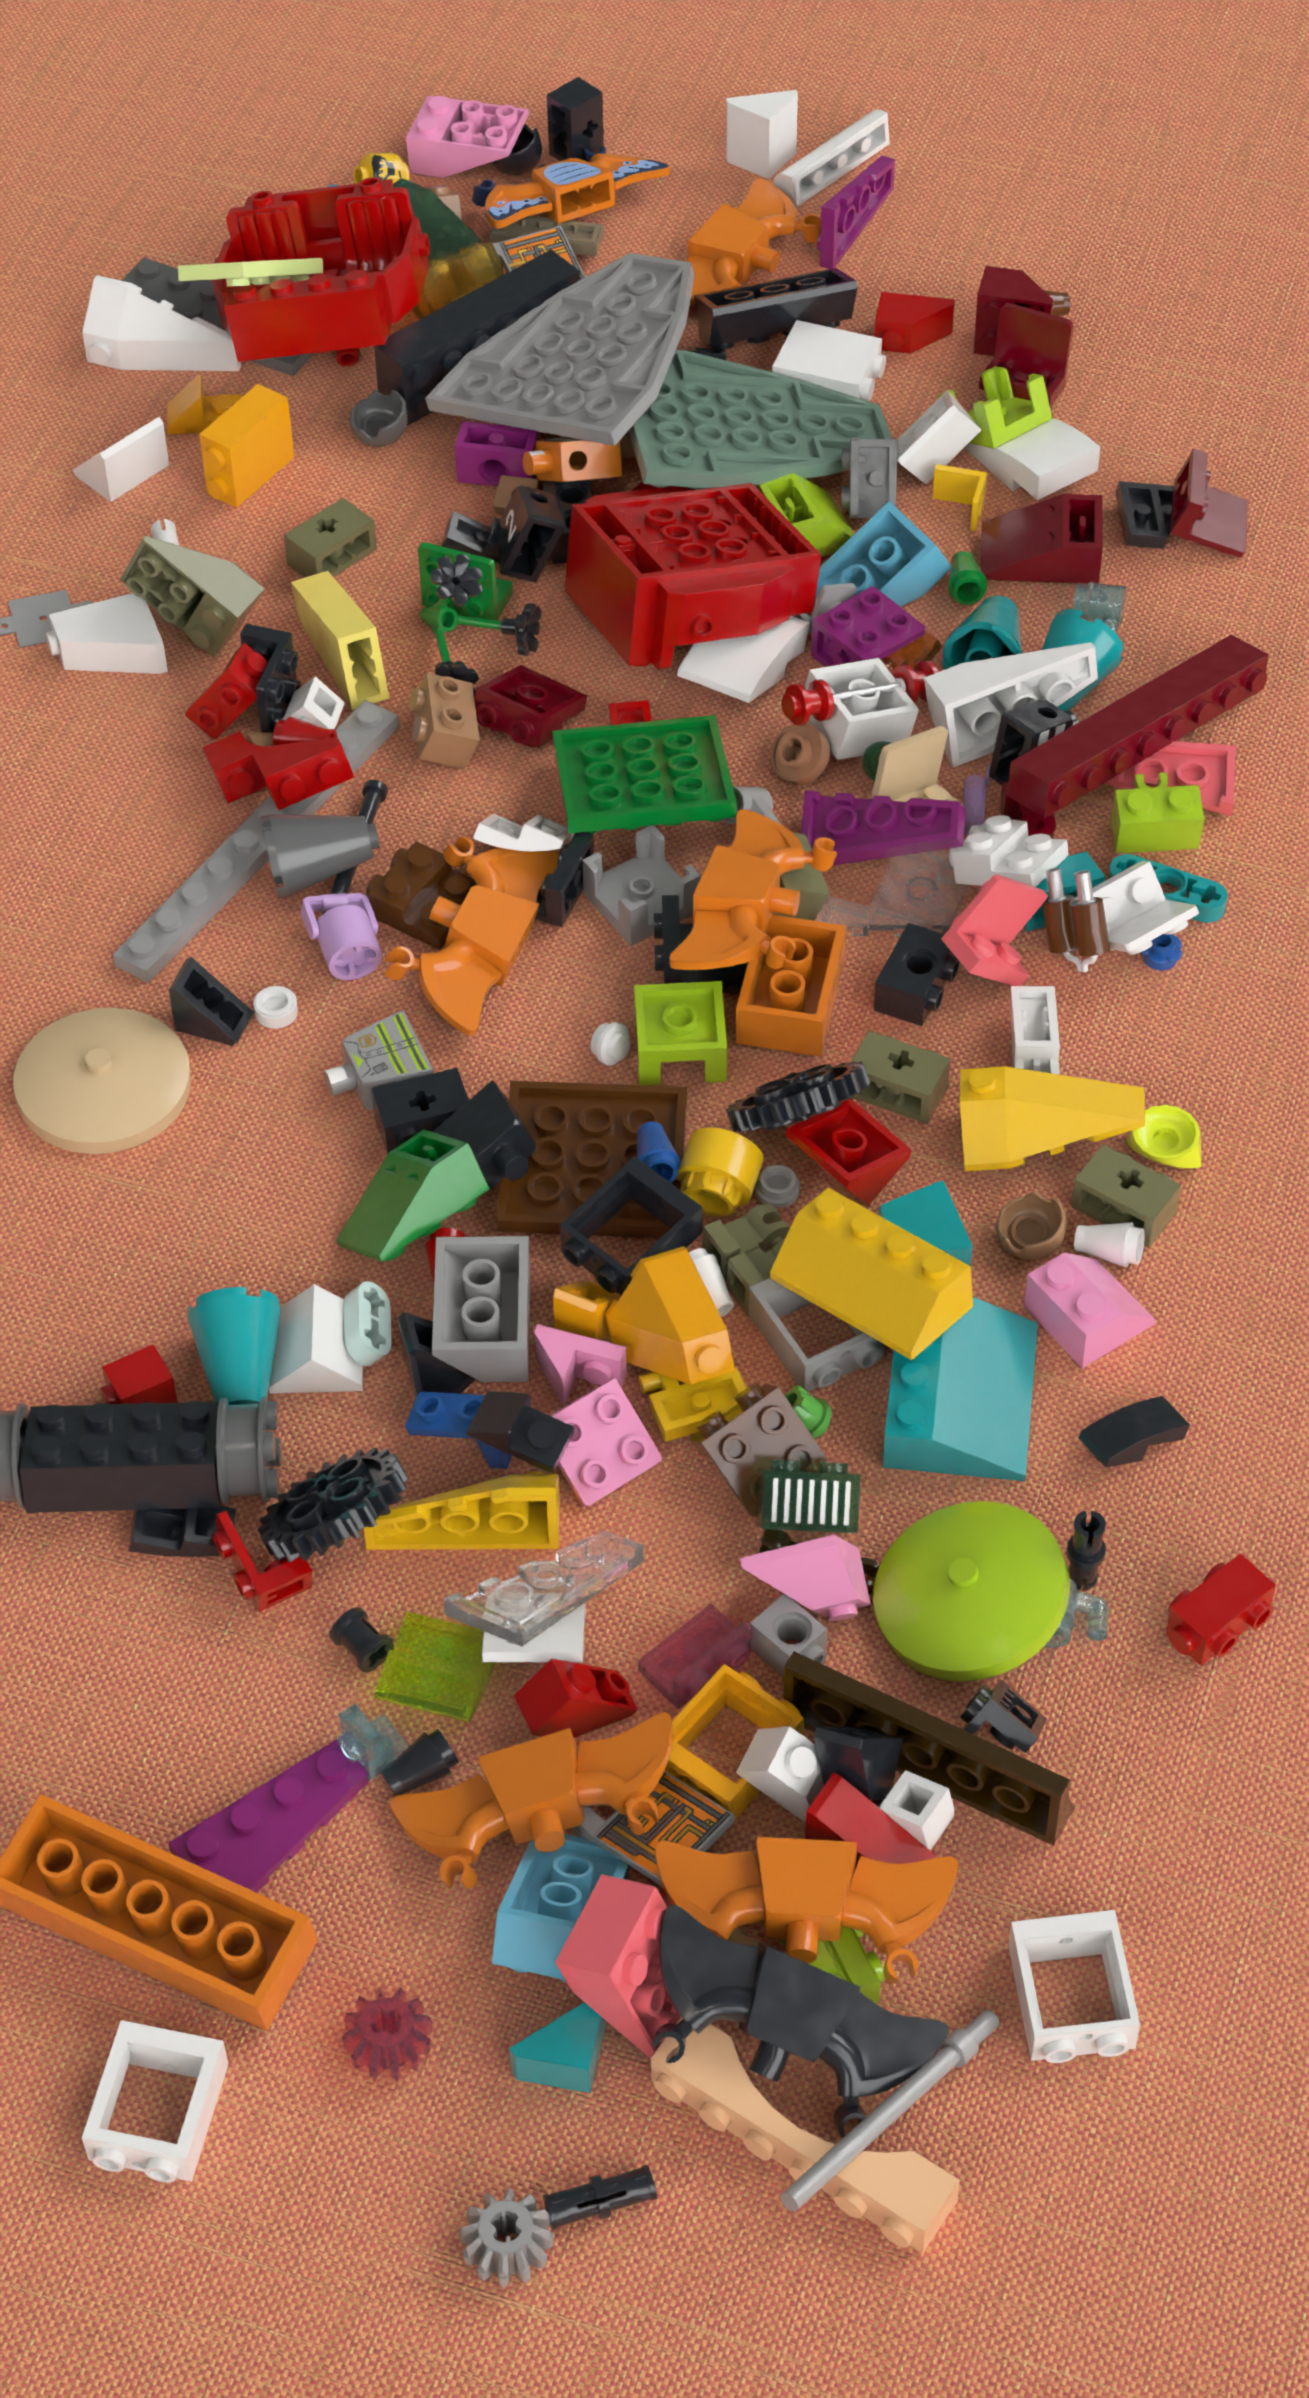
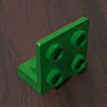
[418,542,513,620]

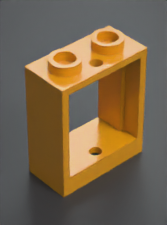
[664,1664,804,1820]

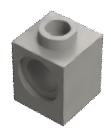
[749,1594,827,1678]

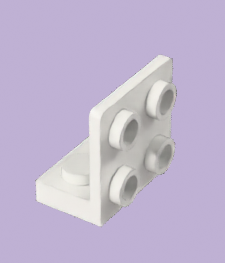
[1074,860,1199,955]

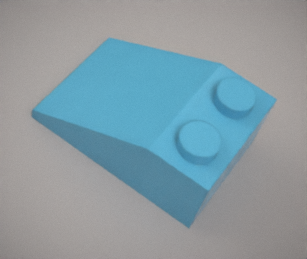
[816,501,952,607]
[492,1834,631,1983]

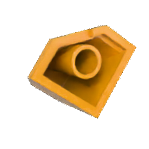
[605,1246,735,1385]

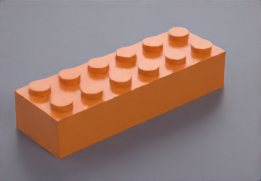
[0,1794,318,2031]

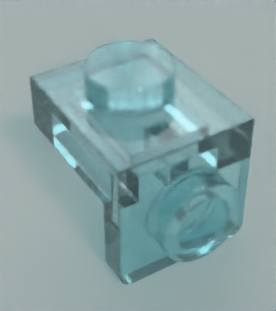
[337,1703,409,1780]

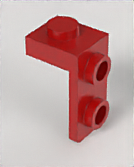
[185,643,268,739]

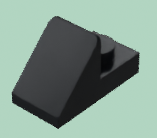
[466,1391,574,1474]

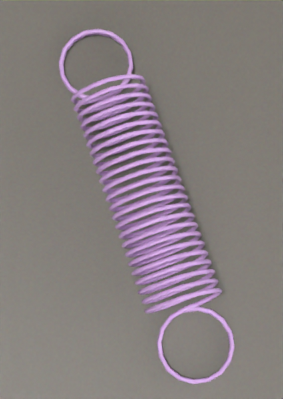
[963,764,990,835]

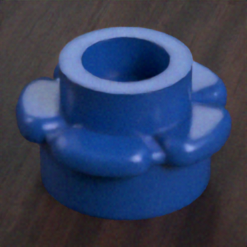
[1141,934,1182,971]

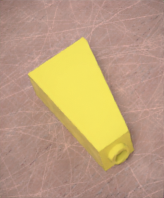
[291,571,389,710]

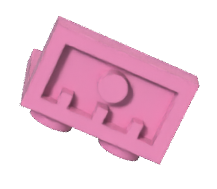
[550,1378,662,1507]

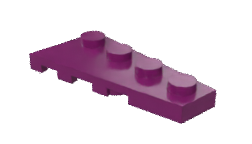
[817,155,895,269]
[801,790,965,866]
[168,1737,369,1893]

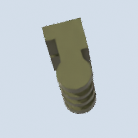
[702,1203,790,1316]

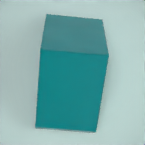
[509,2002,606,2093]

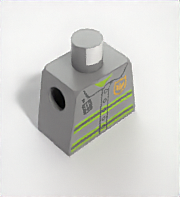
[324,1011,433,1110]

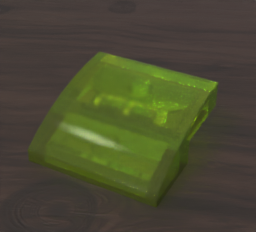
[374,1611,495,1723]

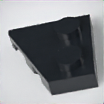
[1115,481,1174,549]

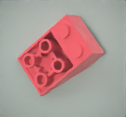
[555,1874,681,2059]

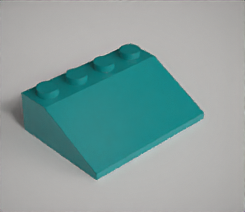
[883,1297,1038,1481]

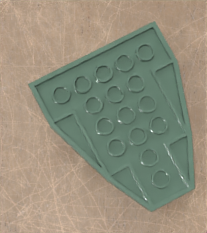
[628,349,892,490]

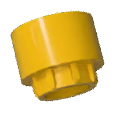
[676,1127,764,1217]

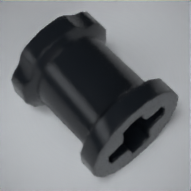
[329,1607,394,1673]

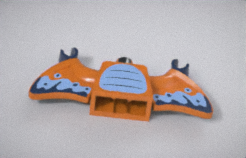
[472,147,671,229]

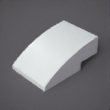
[966,418,1100,500]
[677,616,810,703]

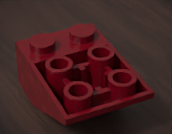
[980,494,1103,584]

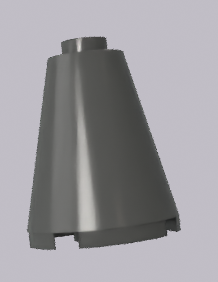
[260,814,380,899]

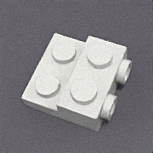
[949,815,1069,887]

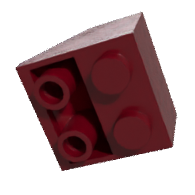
[973,265,1053,356]

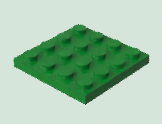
[552,715,737,834]

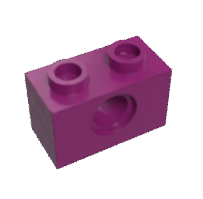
[455,421,539,486]

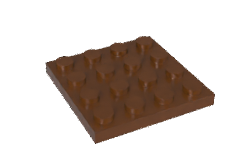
[496,1081,687,1238]

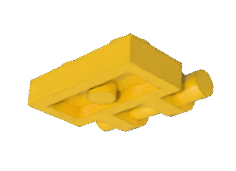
[638,1368,746,1442]

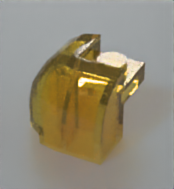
[412,241,504,319]

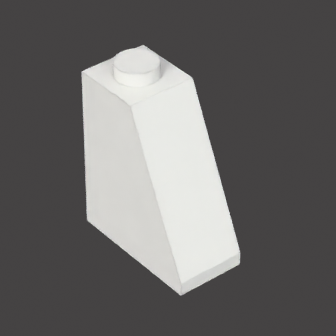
[45,593,168,674]

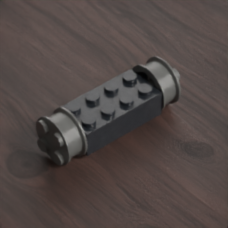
[0,1397,282,1513]

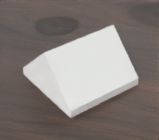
[726,90,798,180]
[897,390,982,484]
[72,417,169,502]
[268,1284,363,1394]

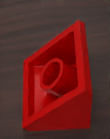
[785,1098,912,1205]

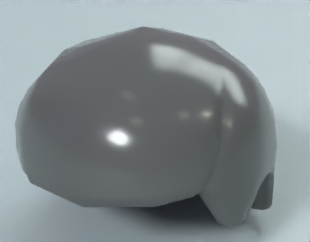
[350,390,408,447]

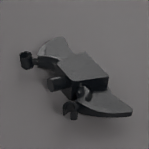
[653,1904,949,2139]

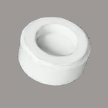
[253,986,298,1029]

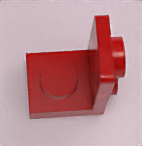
[212,1510,312,1612]

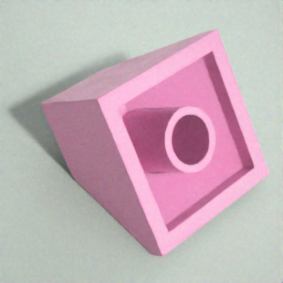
[740,1535,871,1621]

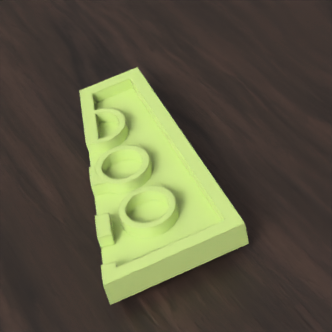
[178,258,324,287]

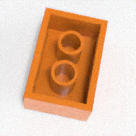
[736,915,846,1057]

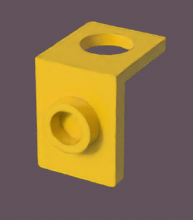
[933,464,987,531]

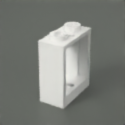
[1008,1910,1140,2063]
[82,2020,228,2183]

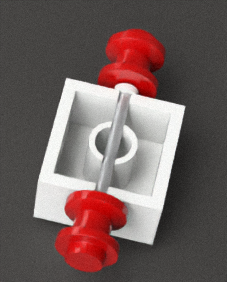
[781,658,941,760]

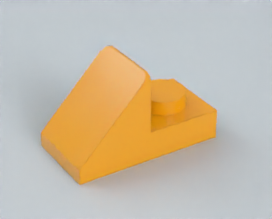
[167,374,242,434]

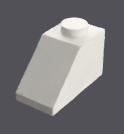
[736,1726,824,1823]

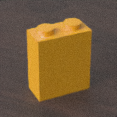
[199,384,294,508]

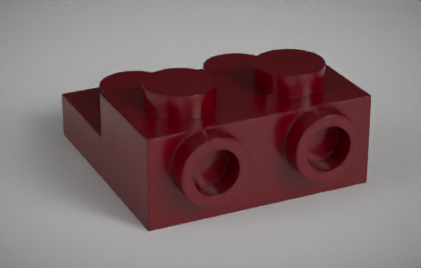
[474,665,588,748]

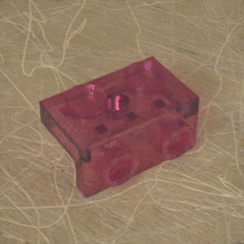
[638,1604,752,1709]

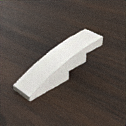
[1010,986,1060,1075]

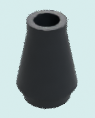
[381,1729,459,1796]

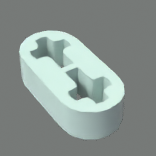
[344,1281,392,1366]

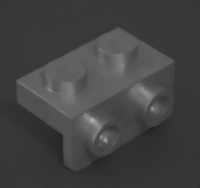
[842,438,897,518]

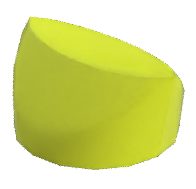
[1126,1105,1202,1168]

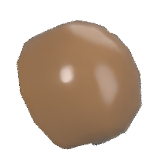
[996,1191,1067,1260]

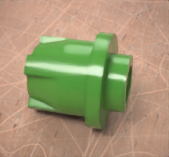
[784,1385,832,1439]

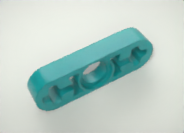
[1108,854,1228,923]

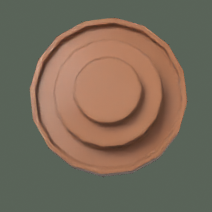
[771,723,830,785]

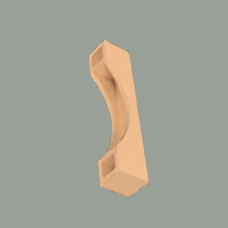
[651,2017,960,2254]

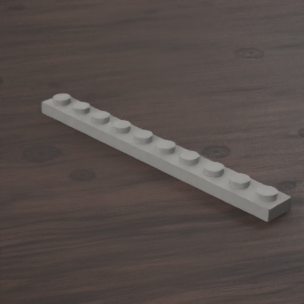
[113,700,399,983]

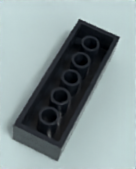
[374,249,580,426]

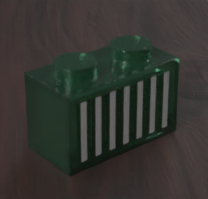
[755,1459,861,1533]

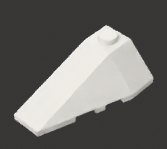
[82,275,241,371]
[924,642,1098,768]

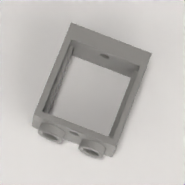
[749,1278,885,1392]

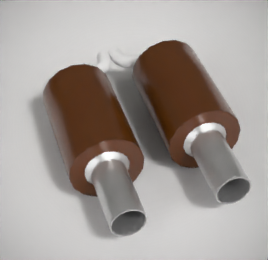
[1042,868,1110,972]

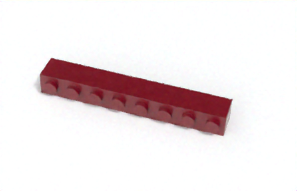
[1008,635,1269,818]

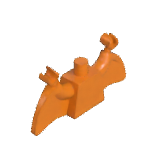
[686,178,821,305]
[669,809,837,970]
[385,836,559,1036]
[389,1712,674,1889]
[655,1837,959,1984]

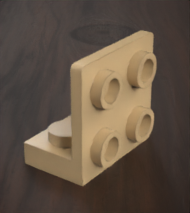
[871,725,964,807]

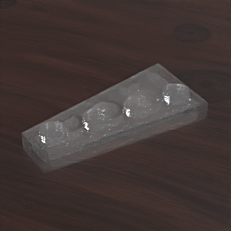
[444,1530,644,1647]

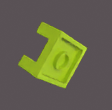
[937,366,1052,449]
[634,981,727,1086]

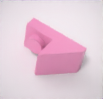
[534,1324,627,1405]

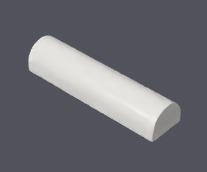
[774,109,890,208]

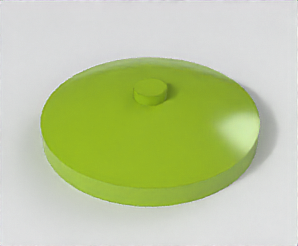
[873,1501,1070,1681]

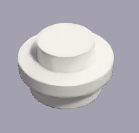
[591,1022,631,1066]

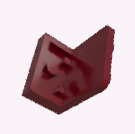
[979,303,1074,407]

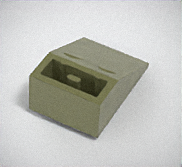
[120,536,265,657]

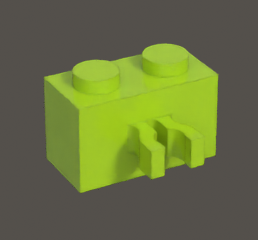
[1110,773,1205,854]

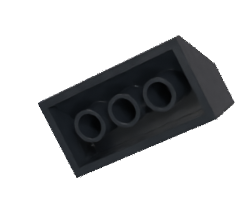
[694,268,858,350]

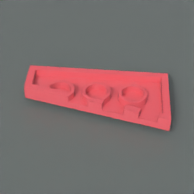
[1104,741,1236,816]

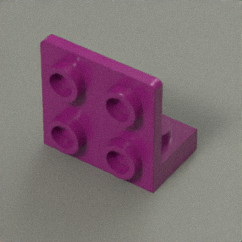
[811,587,925,667]

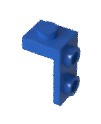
[405,1392,512,1469]

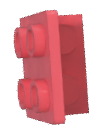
[941,874,1048,986]

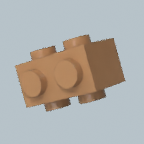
[409,673,480,769]

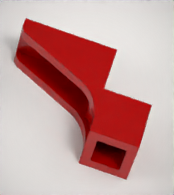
[202,731,355,811]

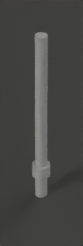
[781,2010,999,2212]

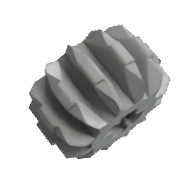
[460,2187,554,2288]

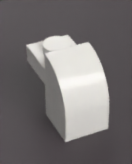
[871,1770,954,1851]

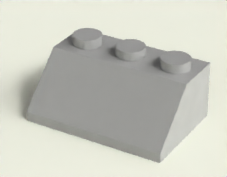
[432,1236,531,1382]

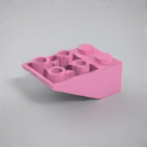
[406,96,529,178]

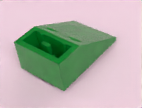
[336,1129,489,1262]

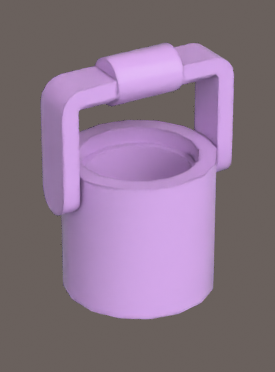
[300,893,382,980]

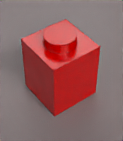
[100,1344,178,1404]

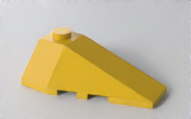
[960,1066,1145,1171]

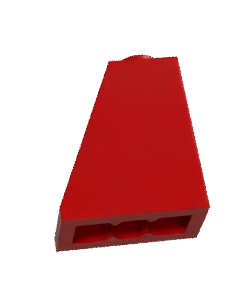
[805,1772,938,1866]

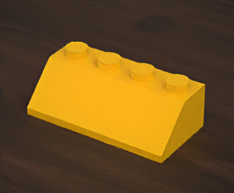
[770,1188,973,1360]

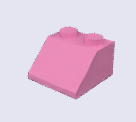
[1024,1253,1155,1368]

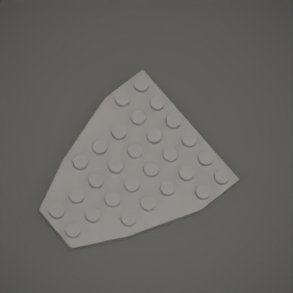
[425,253,695,446]

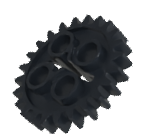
[726,1061,870,1132]
[258,1448,408,1562]

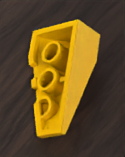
[363,1472,560,1550]

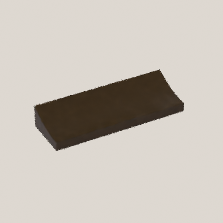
[783,1651,1075,1846]

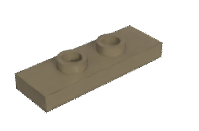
[490,216,604,256]

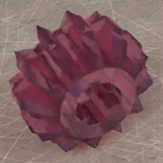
[342,1986,433,2081]

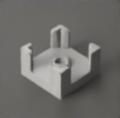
[582,825,701,946]

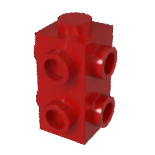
[1166,1553,1276,1666]

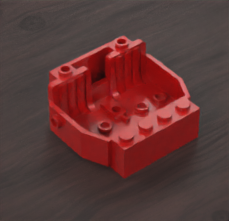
[211,177,430,362]
[565,483,821,670]

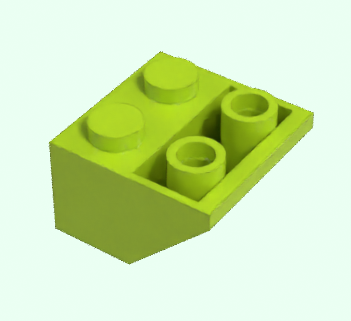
[757,473,854,557]

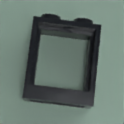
[560,1156,703,1296]

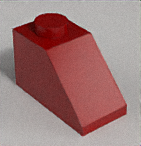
[874,292,955,354]

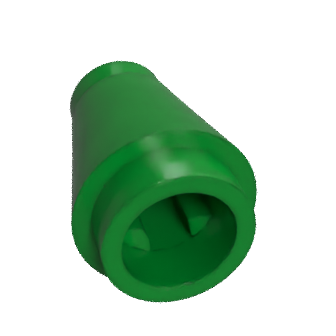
[948,551,987,605]

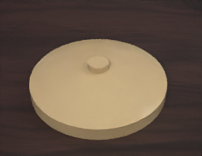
[13,1008,191,1154]

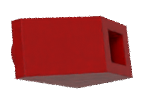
[514,1658,638,1738]

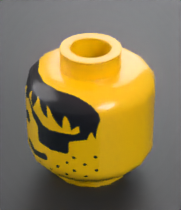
[353,153,409,189]

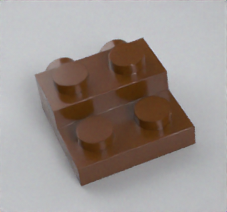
[366,841,477,950]

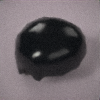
[492,124,542,175]

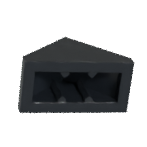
[168,957,253,1046]

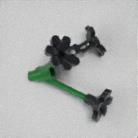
[420,554,542,698]

